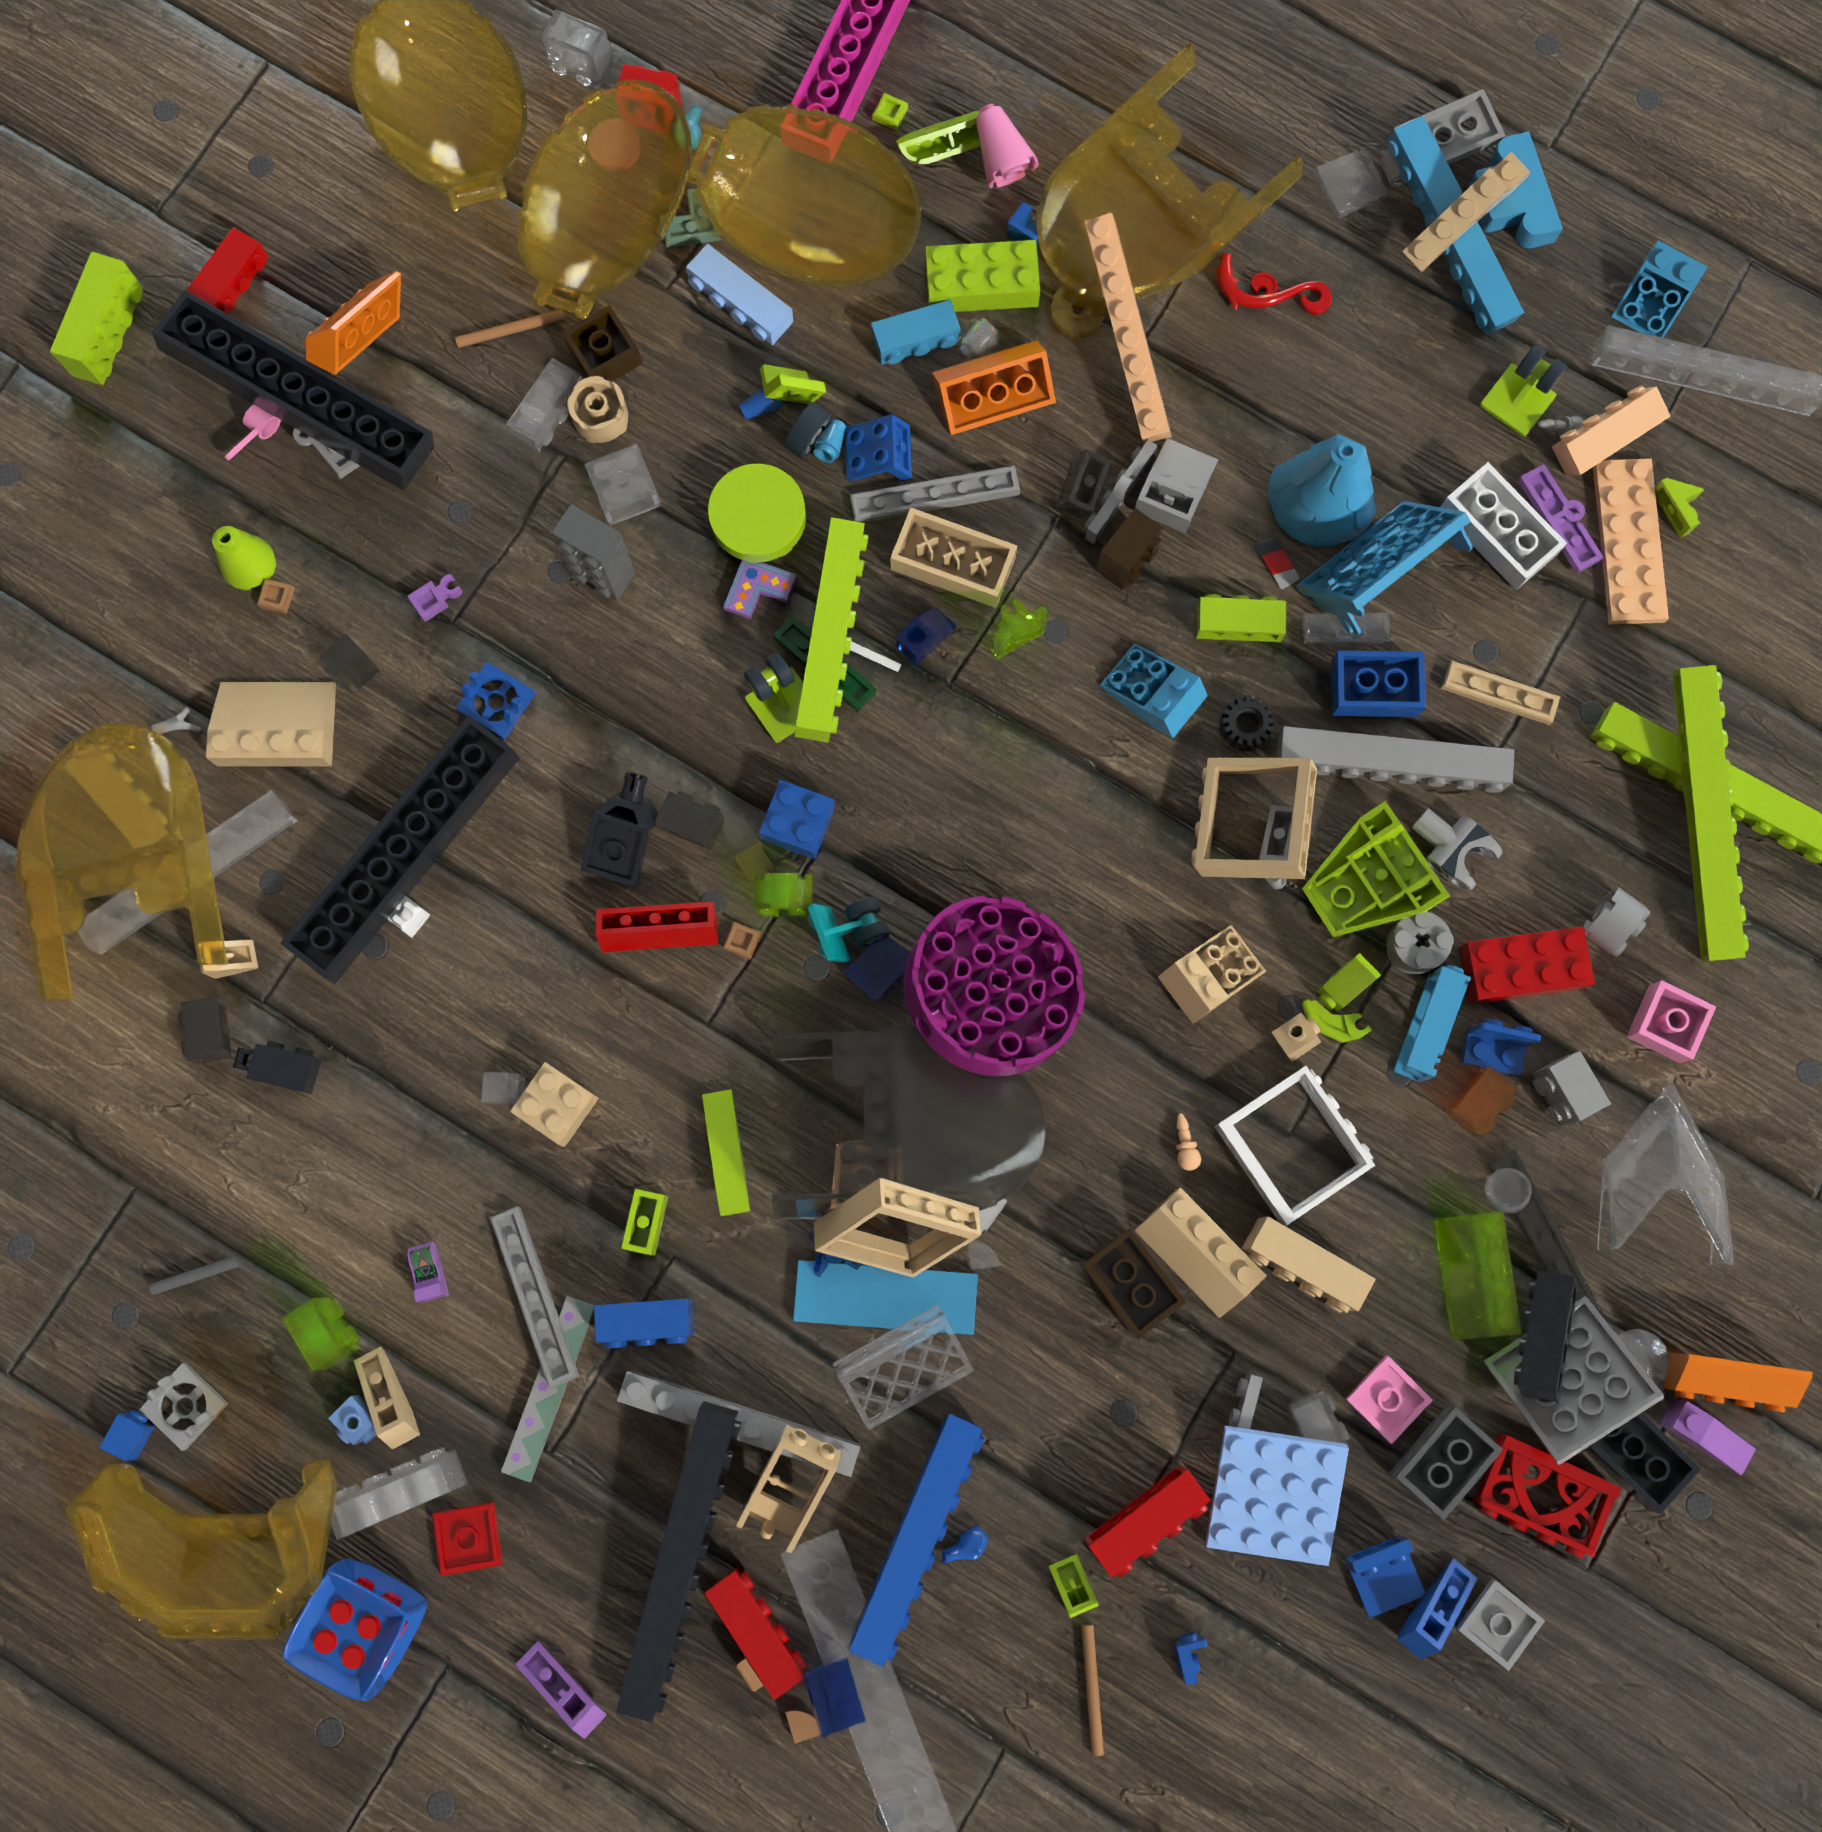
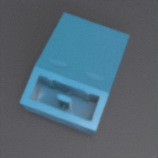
[1611,240,1708,344]
[1100,643,1208,738]

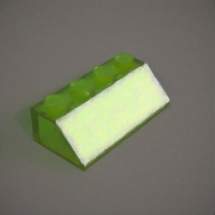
[1434,1211,1522,1340]

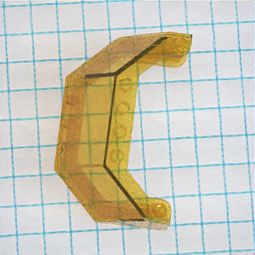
[66,1459,337,1640]

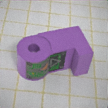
[408,1241,449,1303]

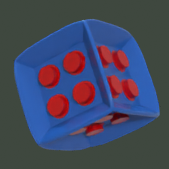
[282,1558,428,1702]

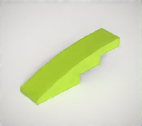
[702,1090,750,1216]

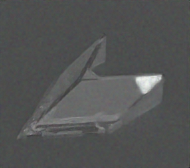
[1597,1080,1735,1266]

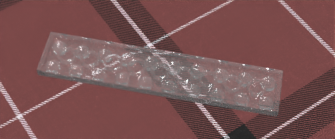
[780,1528,957,1832]

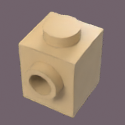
[1271,1013,1321,1062]

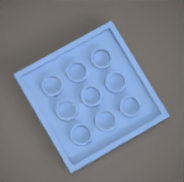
[1205,1426,1349,1566]

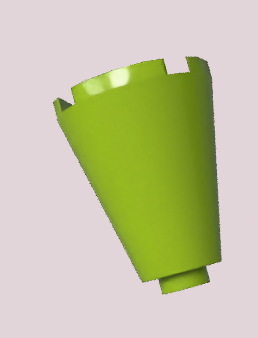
[212,526,276,591]

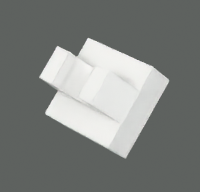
[387,896,430,937]

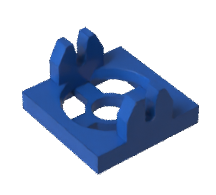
[455,662,536,740]

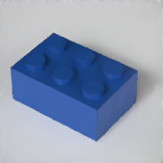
[1331,651,1426,717]
[594,1299,695,1349]

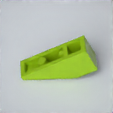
[1317,953,1381,1012]

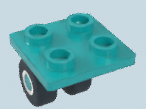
[807,897,890,963]

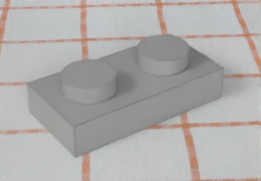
[1229,1373,1263,1429]

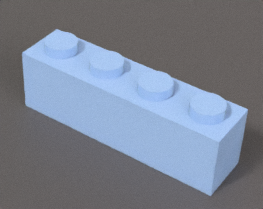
[686,243,794,345]

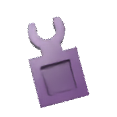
[408,574,463,622]

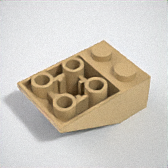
[1158,925,1266,1024]

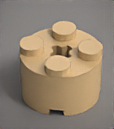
[568,376,628,443]

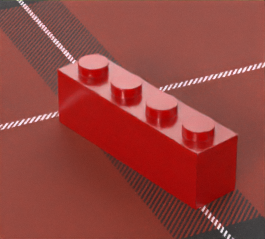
[186,227,269,314]
[596,901,718,952]
[704,1567,808,1700]

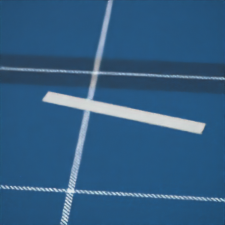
[850,641,901,672]

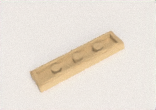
[1441,660,1560,725]

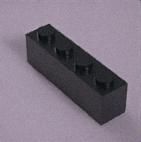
[1514,1271,1578,1403]

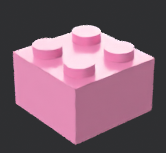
[1626,980,1716,1063]

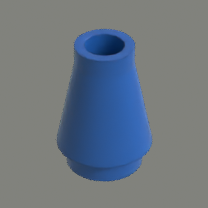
[739,388,783,420]

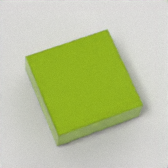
[872,93,908,131]

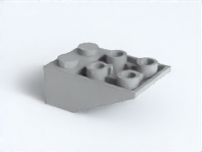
[1135,438,1218,533]

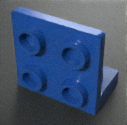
[845,414,912,481]
[1460,1019,1541,1077]
[1344,1535,1425,1617]

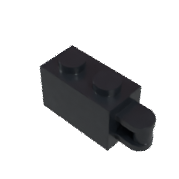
[232,1041,321,1094]

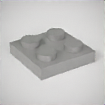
[1456,1579,1545,1671]

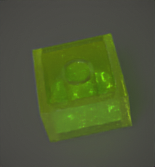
[281,1298,361,1371]

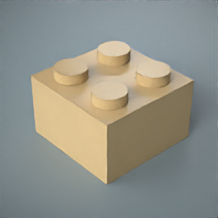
[510,1062,599,1147]

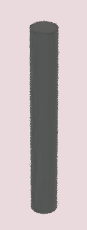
[149,1255,241,1295]

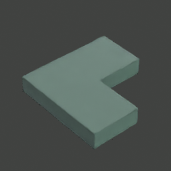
[662,186,721,248]

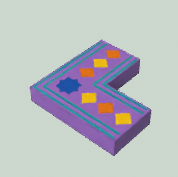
[723,560,797,619]

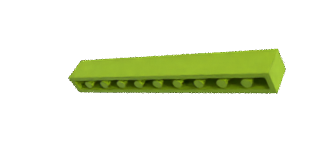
[1672,665,1749,961]
[1590,702,1822,864]

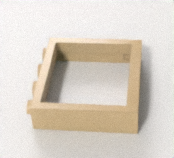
[1192,758,1317,879]
[814,1178,981,1278]

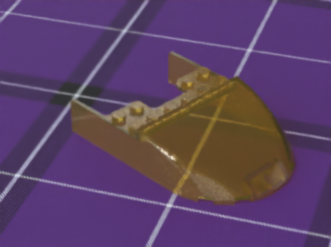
[1036,42,1303,302]
[16,724,228,1001]

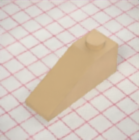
[354,1346,420,1450]

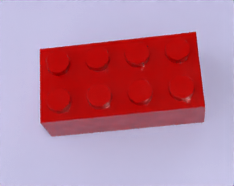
[1459,926,1595,1005]
[1084,1465,1211,1578]

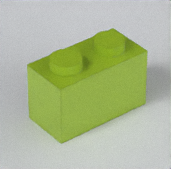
[621,1189,668,1256]

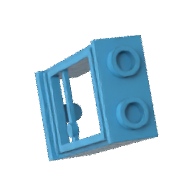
[1393,965,1471,1083]

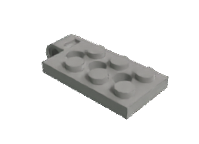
[1379,89,1506,187]

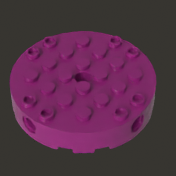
[904,896,1085,1076]

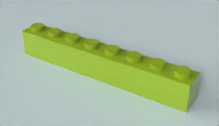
[794,517,869,743]

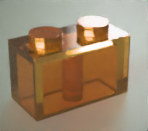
[1446,1066,1518,1136]

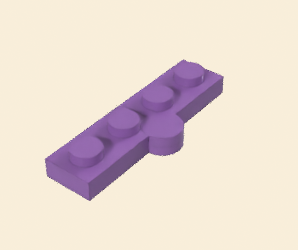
[1517,464,1604,574]

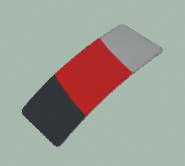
[1255,536,1300,589]

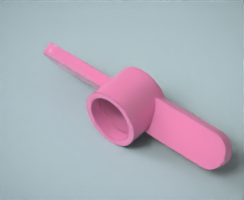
[225,405,281,461]

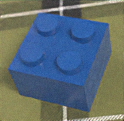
[759,780,835,860]

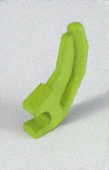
[1302,999,1372,1043]

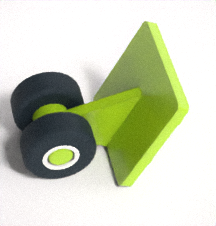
[1480,344,1567,437]
[744,652,803,743]

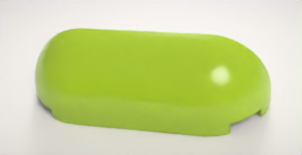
[896,110,980,164]

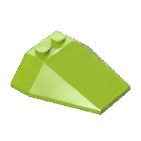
[1302,801,1450,937]

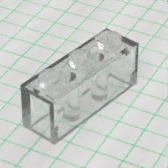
[506,358,582,452]

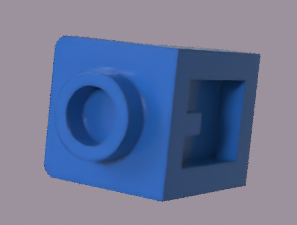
[1172,1632,1208,1685]

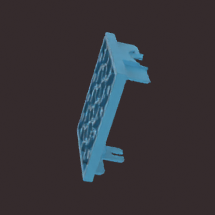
[1296,501,1473,635]

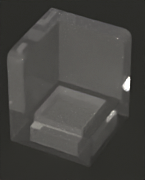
[481,1072,525,1105]

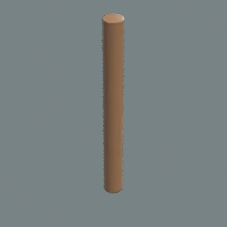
[455,309,566,348]
[1081,1624,1104,1756]

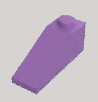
[1660,1399,1756,1476]
[515,1641,607,1739]

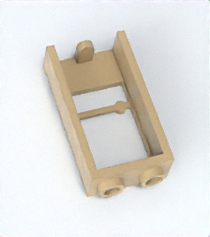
[736,1425,842,1553]

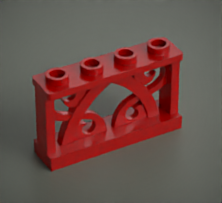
[1472,1433,1621,1559]

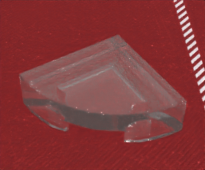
[967,1240,1001,1270]

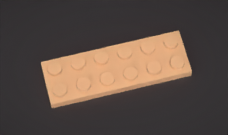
[1593,459,1669,625]

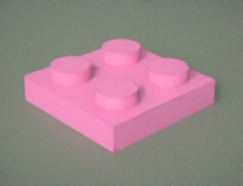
[1345,1356,1433,1444]

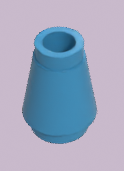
[813,419,846,463]

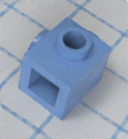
[328,1395,376,1445]

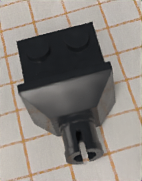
[580,772,661,887]

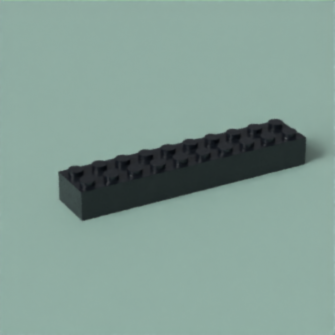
[152,290,434,491]
[280,715,520,984]

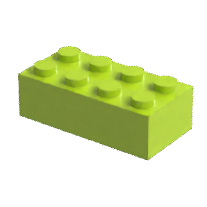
[925,240,1040,312]
[50,252,143,386]

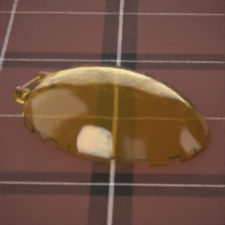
[349,0,527,212]
[517,80,692,320]
[682,104,921,287]

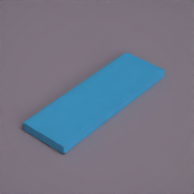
[793,1260,978,1335]

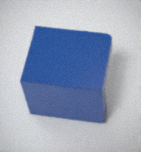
[1007,202,1048,248]

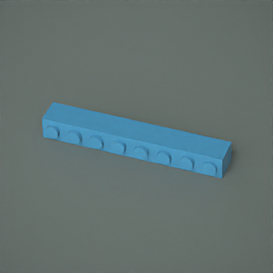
[1386,115,1524,336]

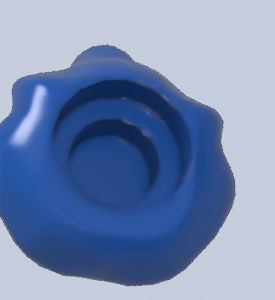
[941,1526,988,1563]

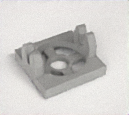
[139,1363,229,1451]

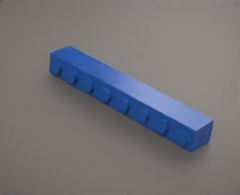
[847,1413,984,1667]

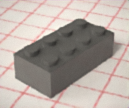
[552,504,636,601]

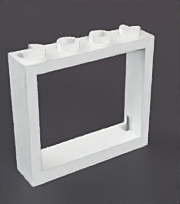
[1214,1066,1375,1226]

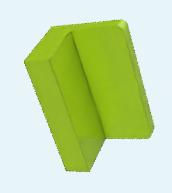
[760,364,826,404]

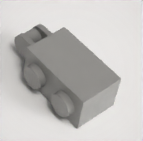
[1259,805,1294,889]

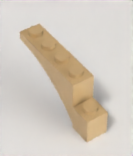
[1402,151,1530,273]

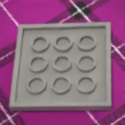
[1484,1296,1664,1465]

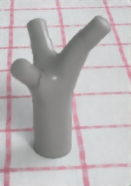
[151,708,201,736]

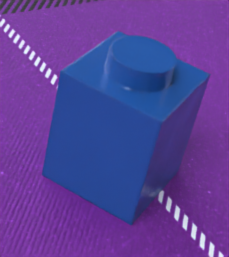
[99,1410,155,1462]

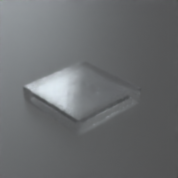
[1314,148,1389,219]

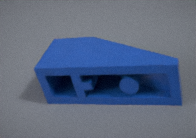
[1397,1558,1478,1660]

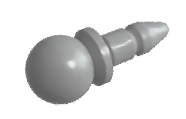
[1538,416,1584,436]

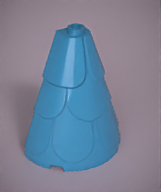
[1267,434,1377,547]

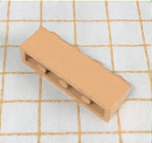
[1552,386,1670,476]

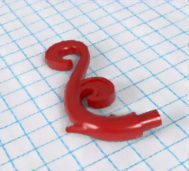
[1216,253,1332,315]

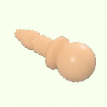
[1176,1113,1201,1171]

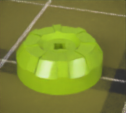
[708,464,806,563]

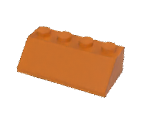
[304,271,401,375]
[932,340,1056,435]
[1664,1352,1813,1413]

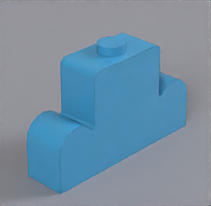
[1469,131,1563,248]

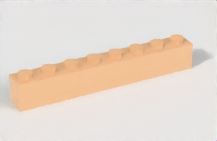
[1085,212,1172,444]

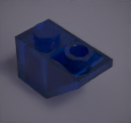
[896,607,956,666]

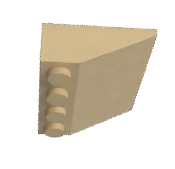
[206,682,336,766]

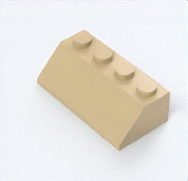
[1134,1188,1267,1318]

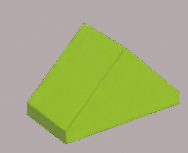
[1049,1554,1099,1618]

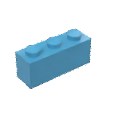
[871,299,961,365]

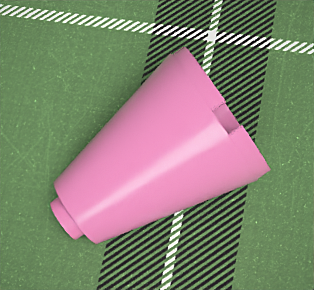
[976,104,1039,188]

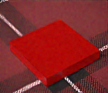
[432,1502,503,1576]

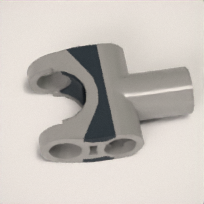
[1411,808,1503,892]

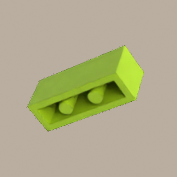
[1196,594,1286,642]

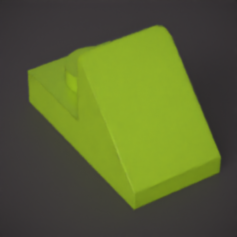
[1655,478,1704,538]

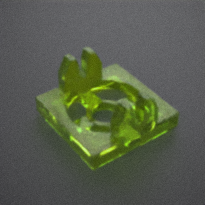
[991,599,1049,659]

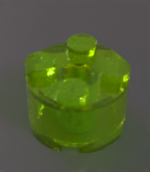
[754,873,813,917]

